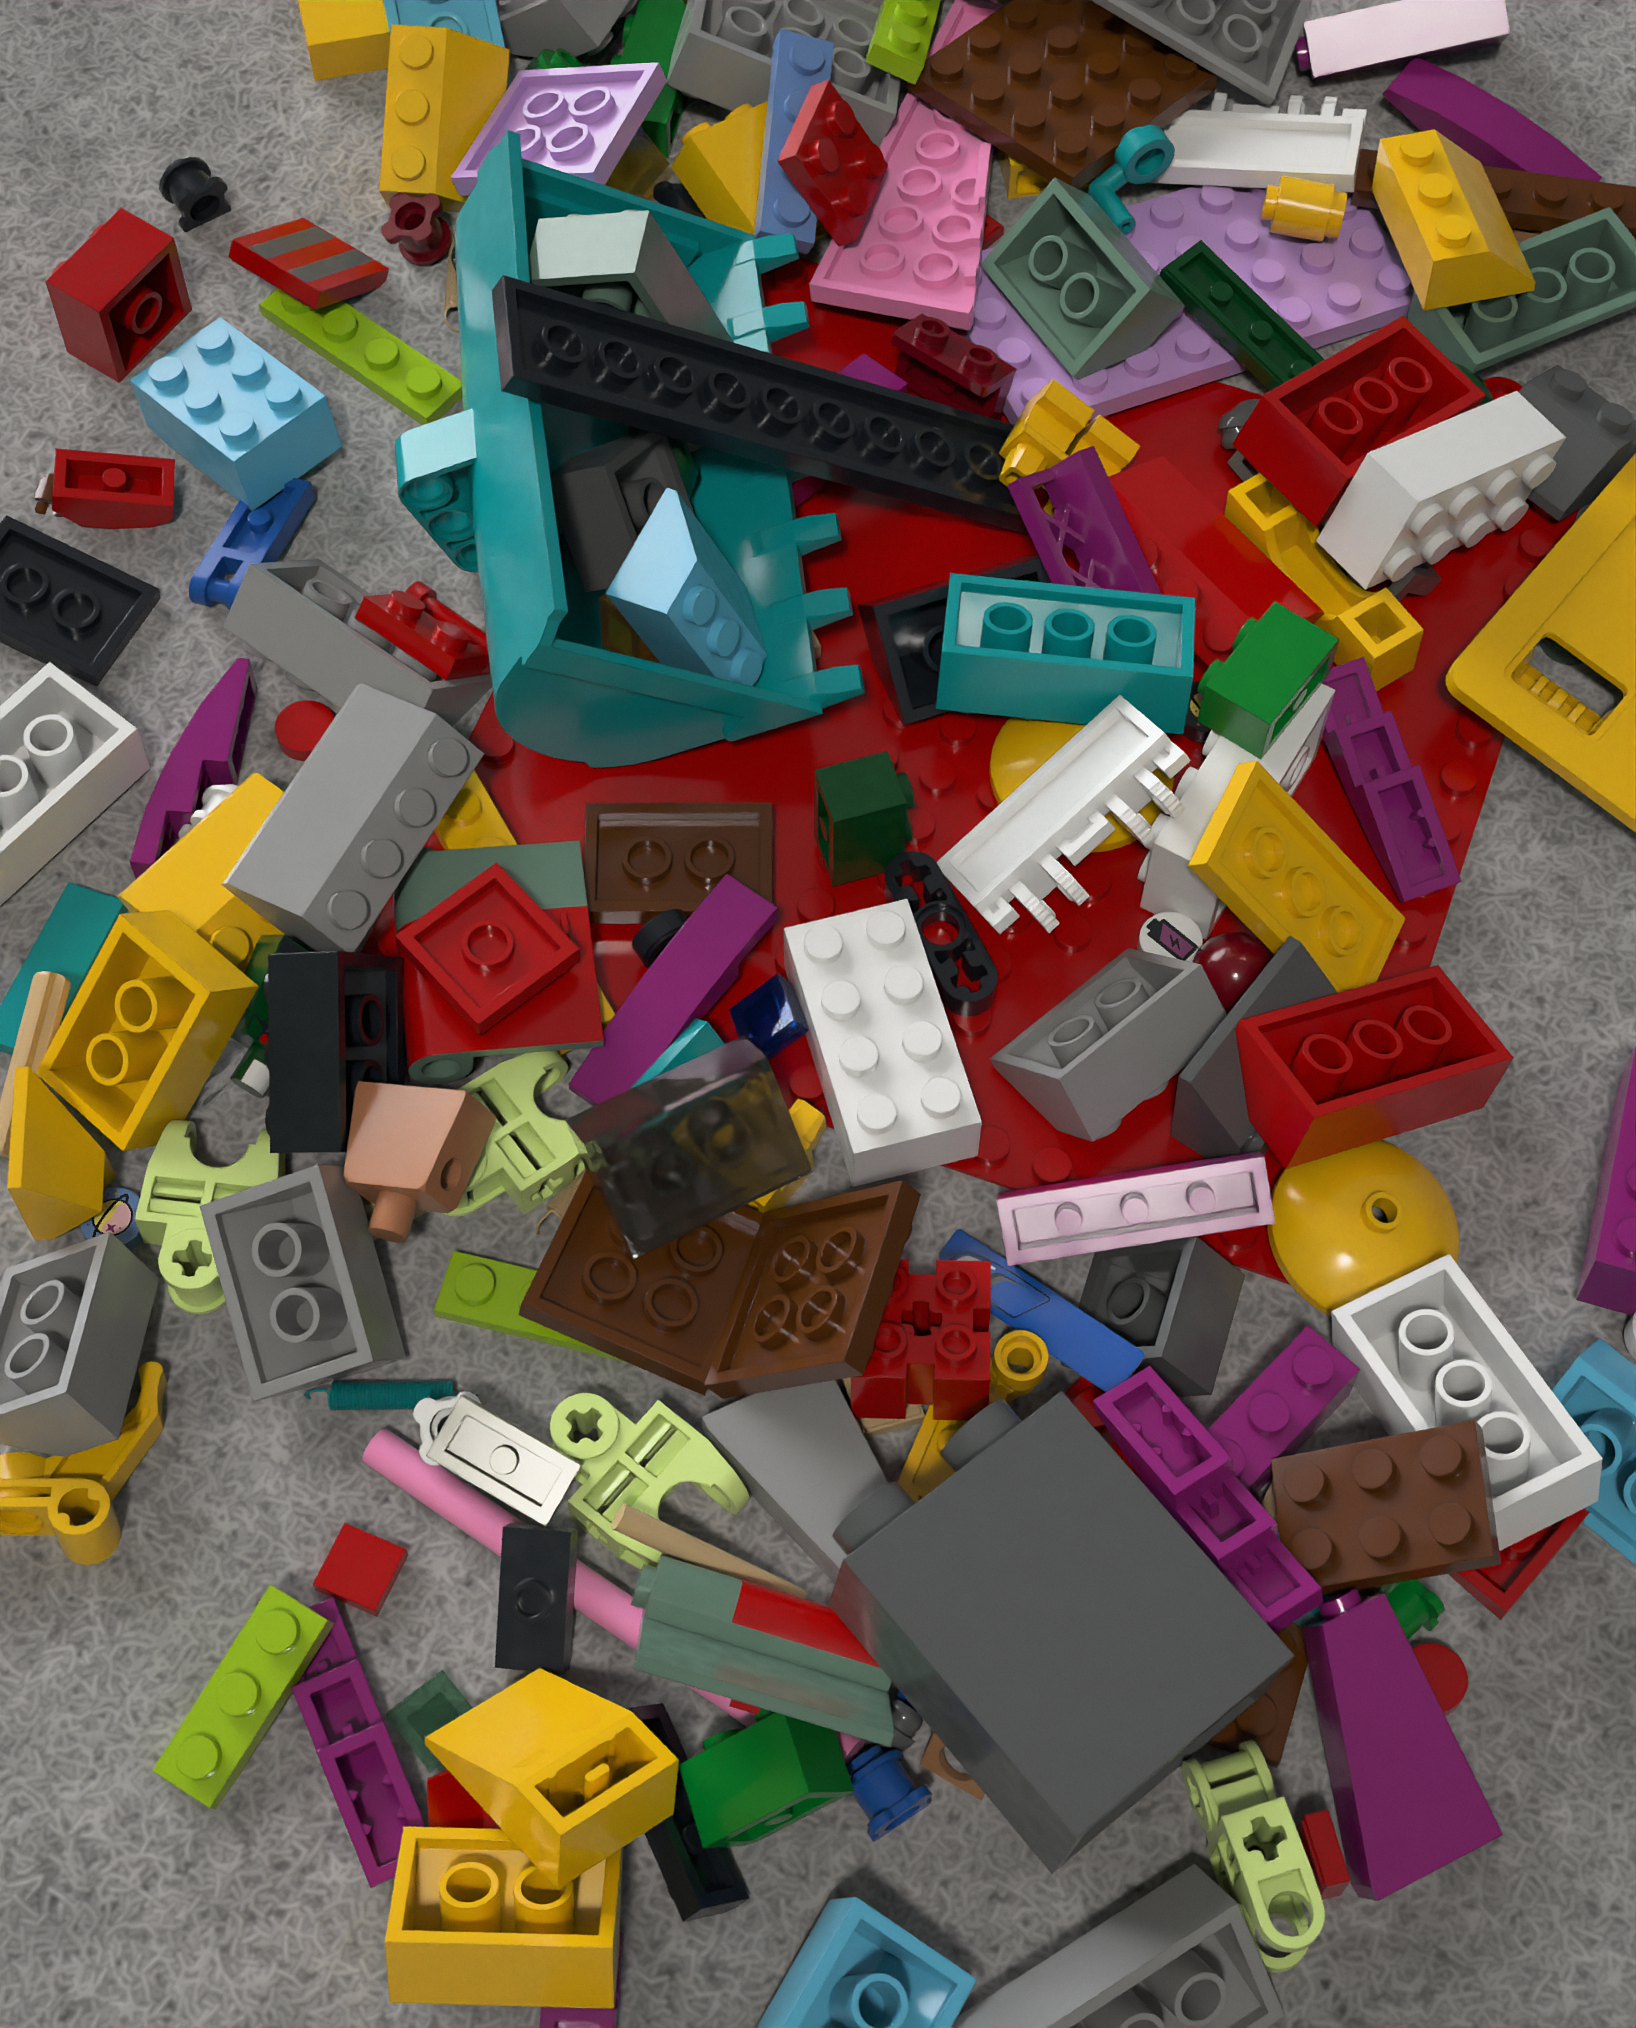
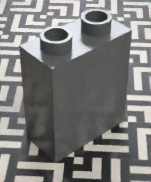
[828,1391,1294,1874]

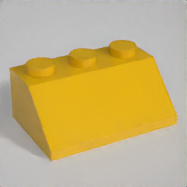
[379,24,511,212]
[1371,129,1536,311]
[117,773,285,973]
[385,1827,623,2009]

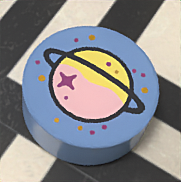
[80,1187,143,1251]

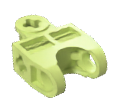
[442,1051,618,1216]
[135,1119,286,1314]
[550,1393,750,1570]
[1182,1740,1325,1973]

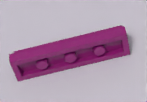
[1007,446,1195,668]

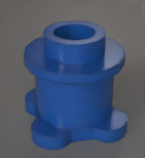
[846,1745,932,1842]

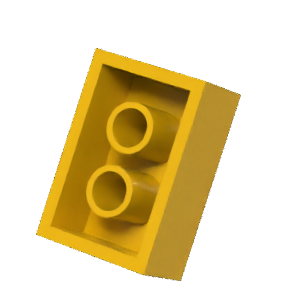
[35,910,259,1151]

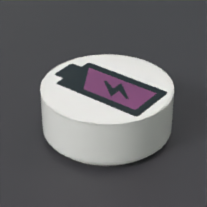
[1137,912,1203,962]

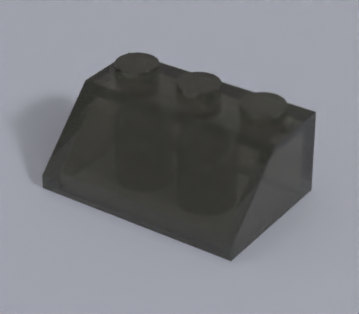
[565,1035,813,1259]

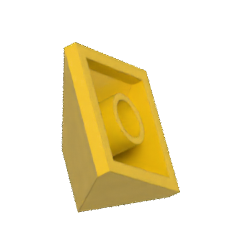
[7,1066,116,1240]

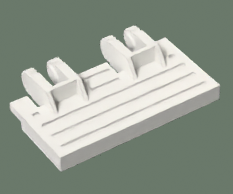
[1147,92,1367,192]
[937,695,1191,934]

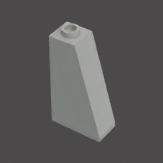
[702,1380,889,1584]

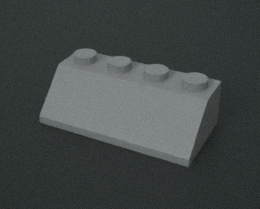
[223,559,492,727]
[222,684,484,952]
[952,1864,1285,2028]

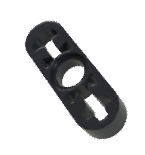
[884,851,998,1016]

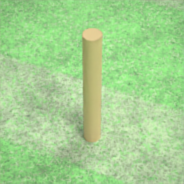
[612,1503,807,1599]

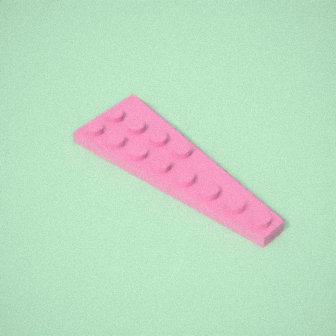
[809,0,1006,330]

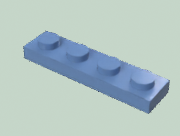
[754,29,834,254]

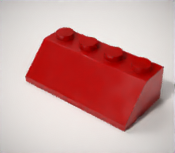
[1108,456,1325,669]
[1235,965,1514,1169]

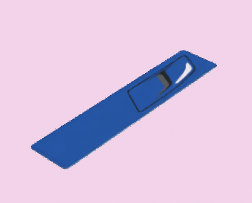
[939,1229,1145,1392]

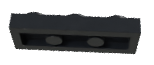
[625,1703,750,1922]

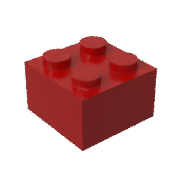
[45,208,192,383]

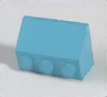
[605,488,767,686]
[1552,1338,1636,1565]
[756,1897,977,2028]

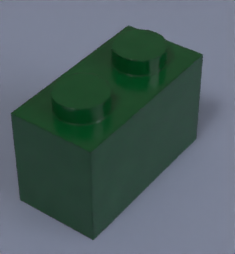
[814,751,915,887]

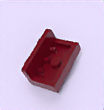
[891,313,1017,421]

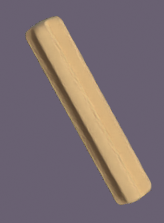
[0,971,71,1159]

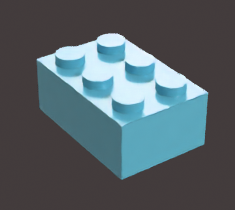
[129,317,342,511]

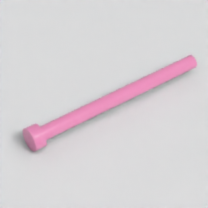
[362,1428,865,1766]

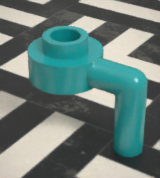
[1088,125,1175,235]

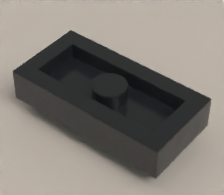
[495,1523,578,1674]

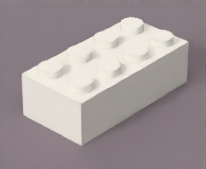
[1316,391,1566,590]
[0,662,150,906]
[1137,684,1335,940]
[784,899,982,1187]
[1332,1254,1602,1551]

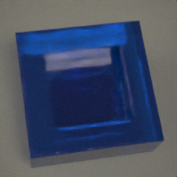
[729,973,809,1066]

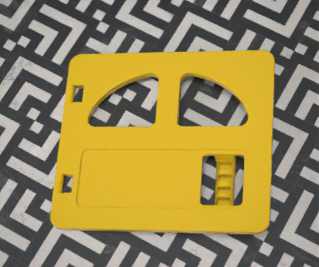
[1446,453,1636,833]

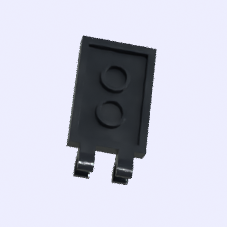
[0,515,161,686]

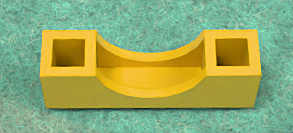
[1225,473,1424,691]

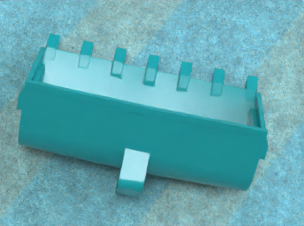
[395,130,865,768]

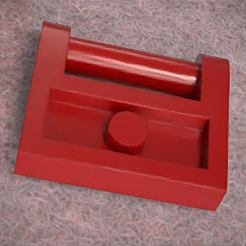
[355,581,491,680]

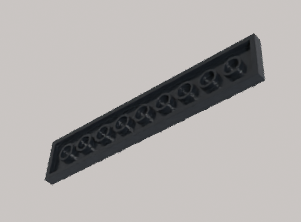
[492,275,1037,535]

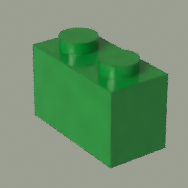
[1197,601,1339,759]
[679,1708,854,1848]

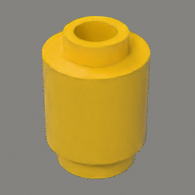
[1261,175,1347,242]

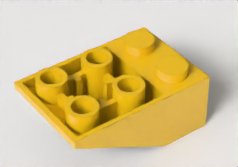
[424,1668,679,1890]

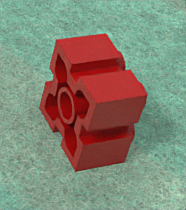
[851,1259,991,1421]

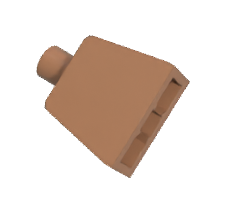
[343,1081,496,1243]

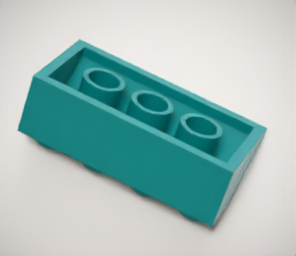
[936,573,1195,734]

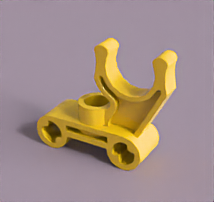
[0,1361,167,1565]

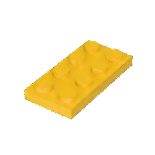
[1188,761,1405,993]

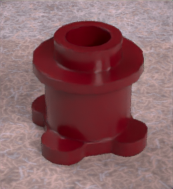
[381,193,452,266]

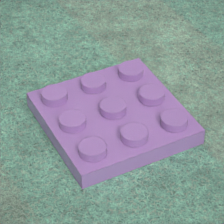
[451,62,667,196]

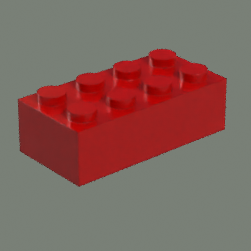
[1232,316,1486,527]

